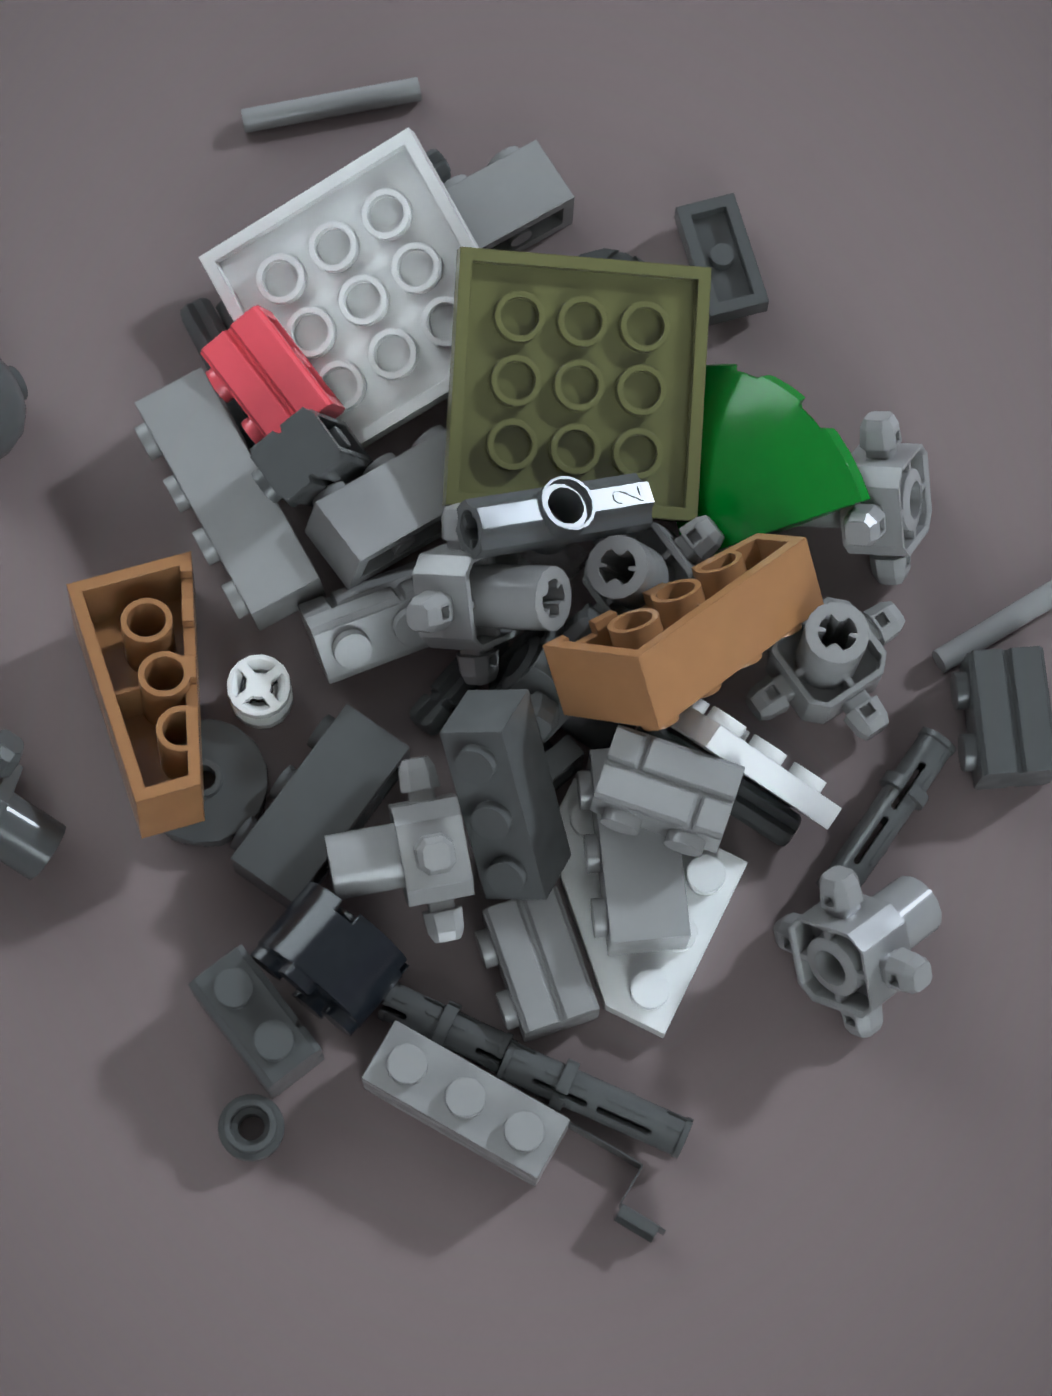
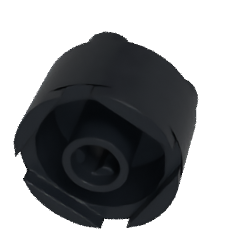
[250,881,410,1037]

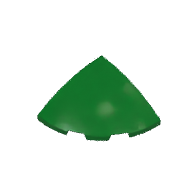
[677,364,870,554]

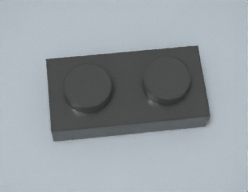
[674,193,769,326]

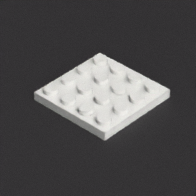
[199,127,479,448]

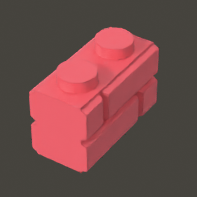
[200,305,346,444]

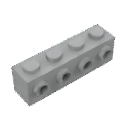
[134,367,326,631]

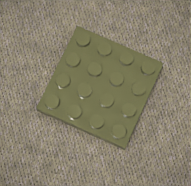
[442,247,712,522]

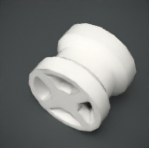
[227,654,293,729]

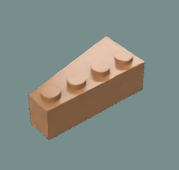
[542,533,824,731]
[66,551,205,839]

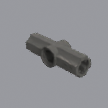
[456,473,655,560]

